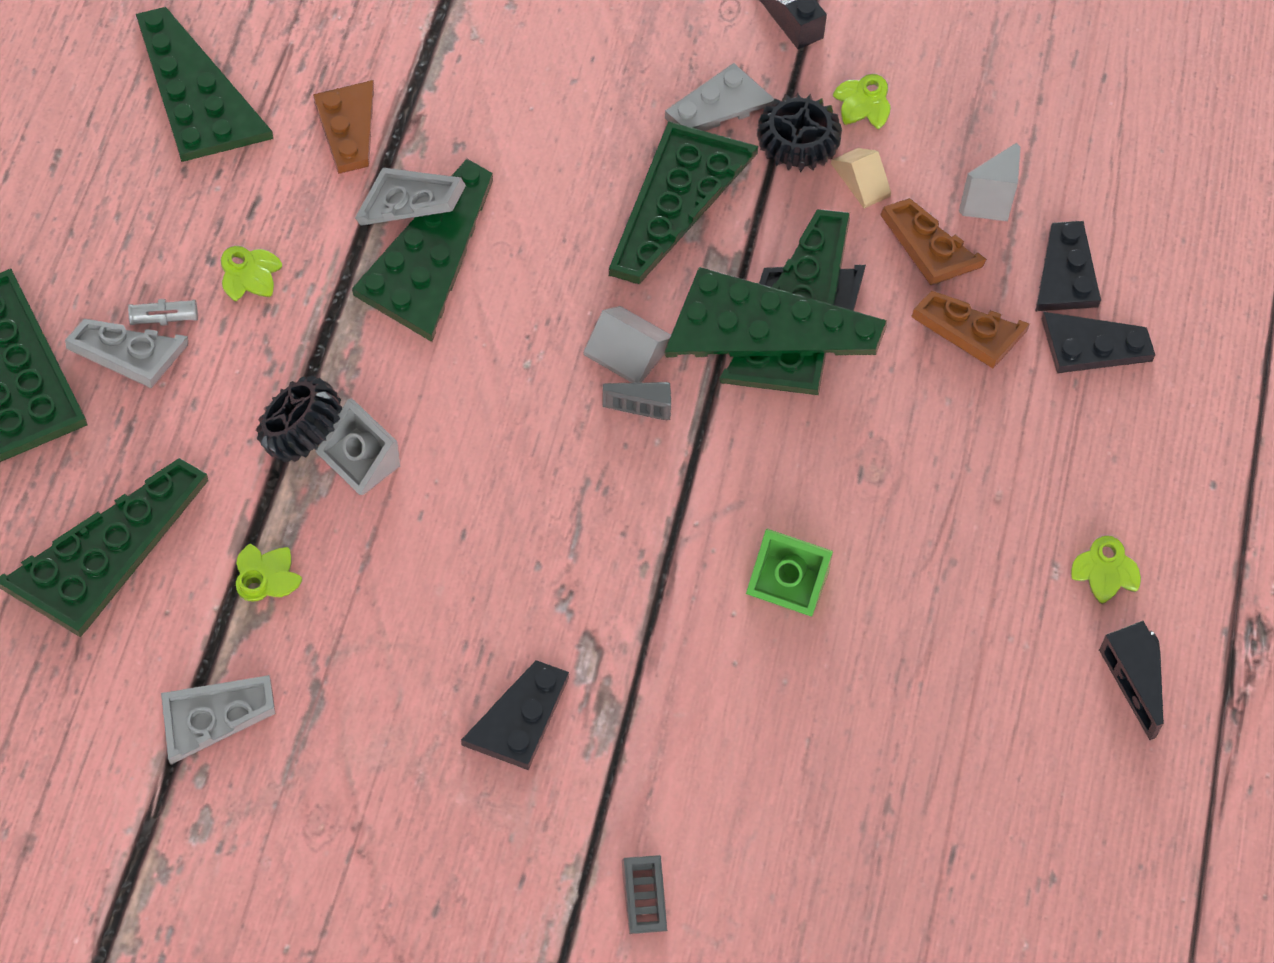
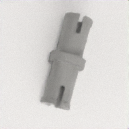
[128,299,198,326]

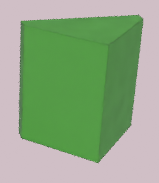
[746,528,833,617]

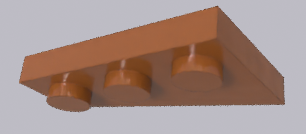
[313,80,374,174]
[880,198,987,285]
[911,291,1030,369]

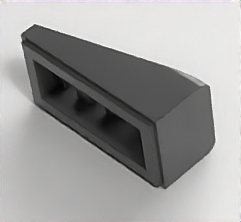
[602,382,671,420]
[622,855,667,934]

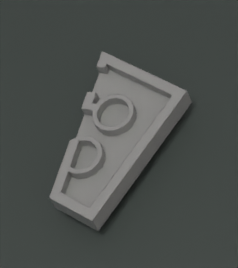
[665,63,774,131]
[355,168,466,226]
[65,319,188,388]
[161,675,276,765]

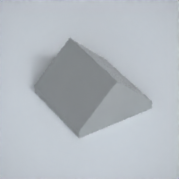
[959,143,1021,221]
[584,306,671,383]
[316,399,400,495]

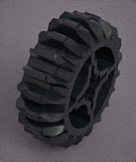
[757,93,842,172]
[256,375,342,463]

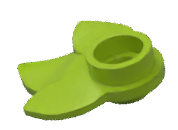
[833,74,891,129]
[221,246,282,301]
[1071,536,1141,604]
[236,544,302,601]

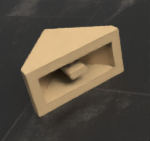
[831,148,891,208]

